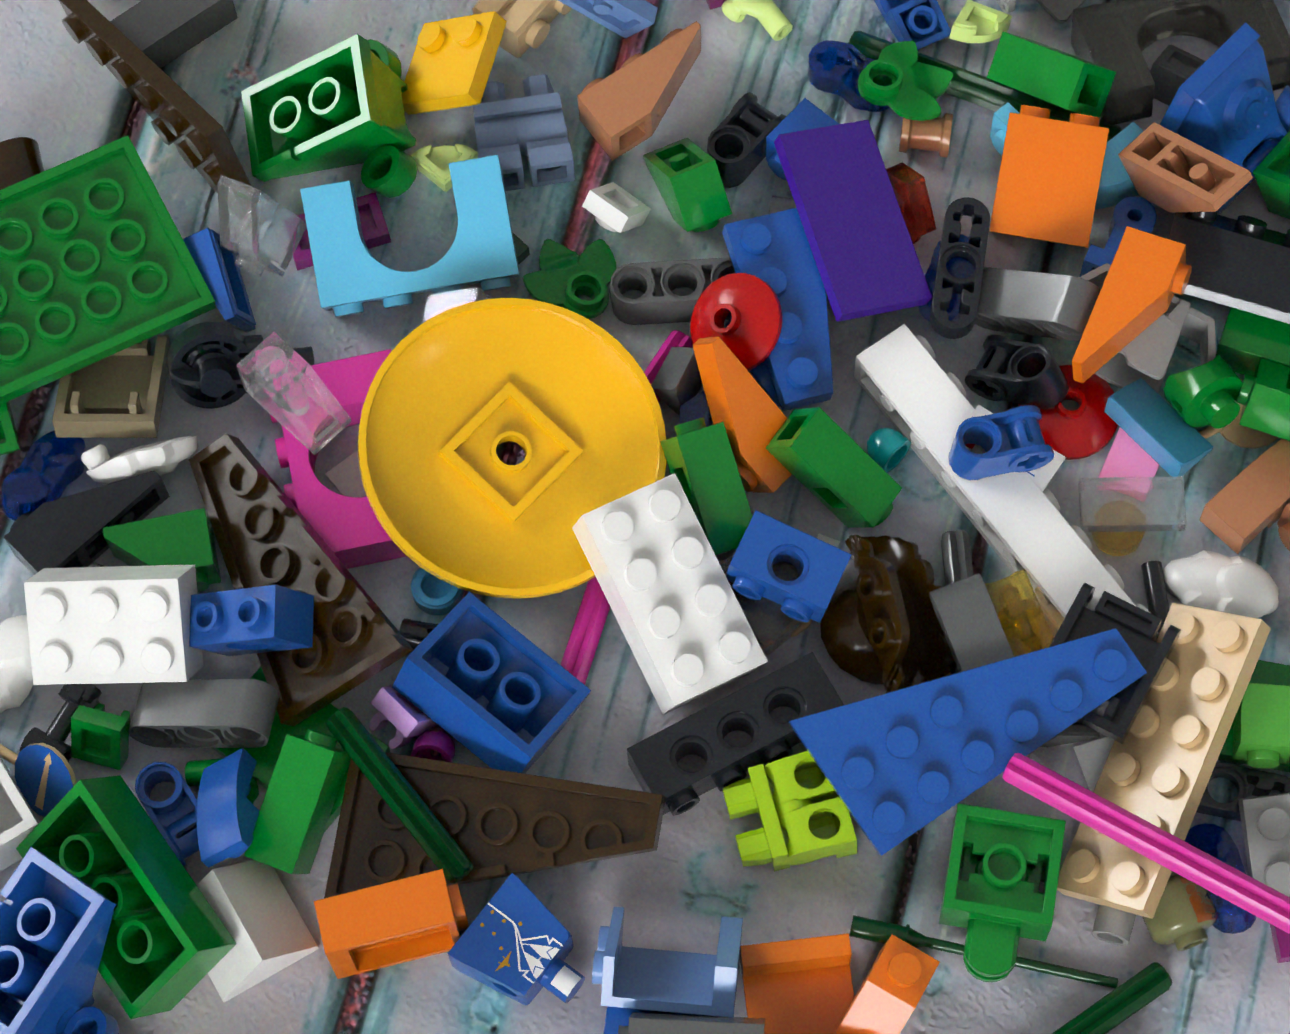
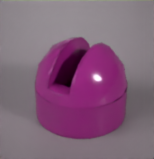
[411,730,455,763]

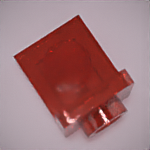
[886,162,937,244]

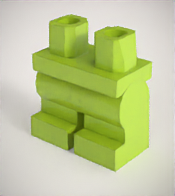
[722,751,858,872]

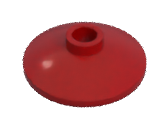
[690,273,782,371]
[1018,365,1118,460]

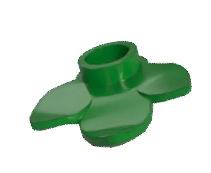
[858,41,953,121]
[523,239,616,319]

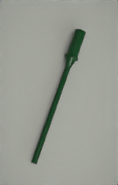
[849,915,1118,989]

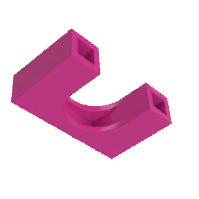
[266,349,407,569]

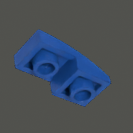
[874,0,951,51]
[196,748,260,868]

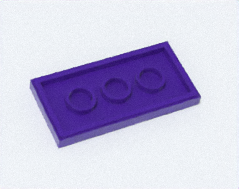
[774,120,932,322]

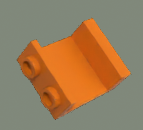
[989,105,1109,248]
[740,933,854,1034]

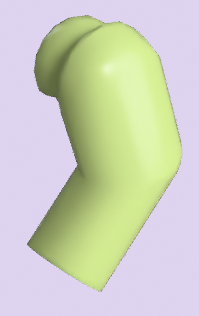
[722,0,793,41]

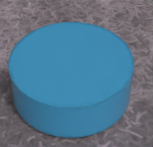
[411,567,464,615]

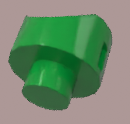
[1163,354,1243,429]

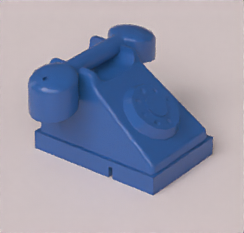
[1159,22,1290,215]
[0,847,119,1034]

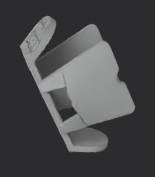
[1079,263,1216,394]

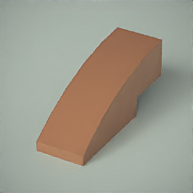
[1199,439,1290,554]

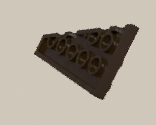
[59,0,271,236]
[188,434,414,727]
[324,752,666,898]

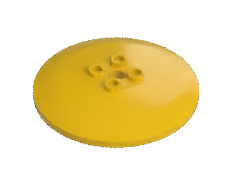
[358,298,667,599]

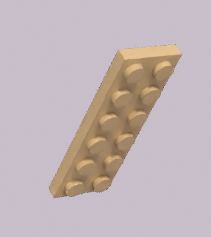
[1057,603,1271,919]

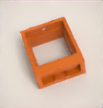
[314,869,469,979]

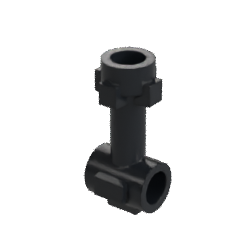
[20,684,102,762]

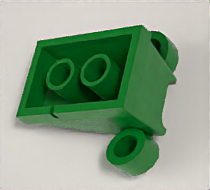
[241,34,418,198]

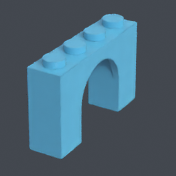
[300,155,520,317]

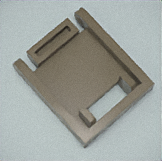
[52,335,171,438]

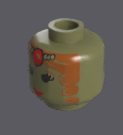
[1142,871,1218,951]

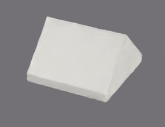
[197,860,319,1003]

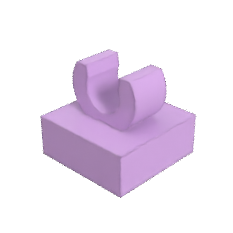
[369,685,437,749]

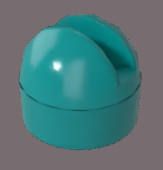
[867,428,911,473]

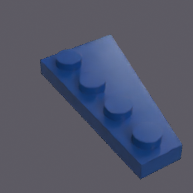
[722,208,834,412]

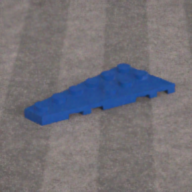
[788,628,1147,856]

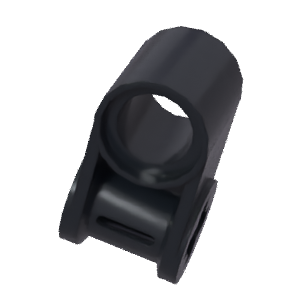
[707,92,786,188]
[965,334,1069,409]

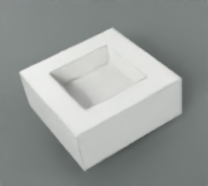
[582,182,651,233]

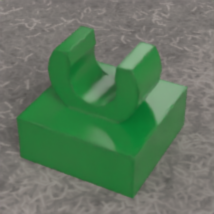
[71,703,130,770]

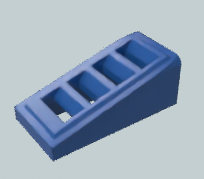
[183,228,256,332]

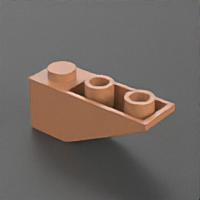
[577,21,701,161]

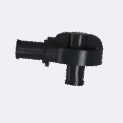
[167,322,314,409]

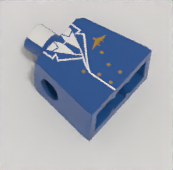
[448,873,585,1005]

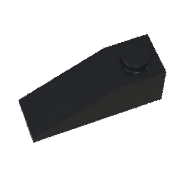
[4,470,170,575]

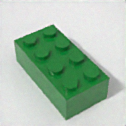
[16,775,237,1019]

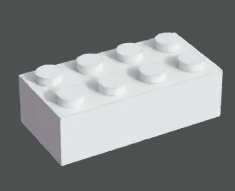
[572,473,768,715]

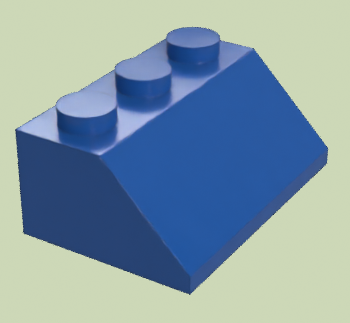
[392,592,591,774]

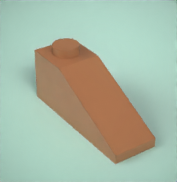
[1118,122,1253,213]

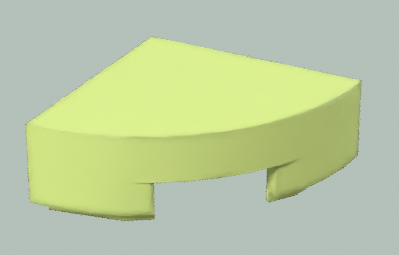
[949,0,1012,43]
[410,143,478,193]

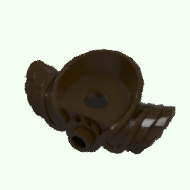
[820,535,953,693]

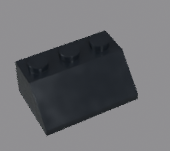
[1168,210,1290,324]

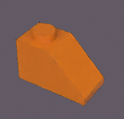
[834,934,940,1034]

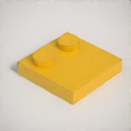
[402,11,507,115]

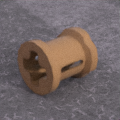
[899,113,953,158]

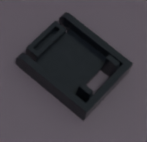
[1049,583,1181,744]

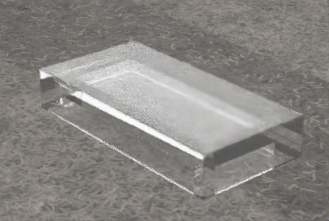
[1078,476,1187,532]

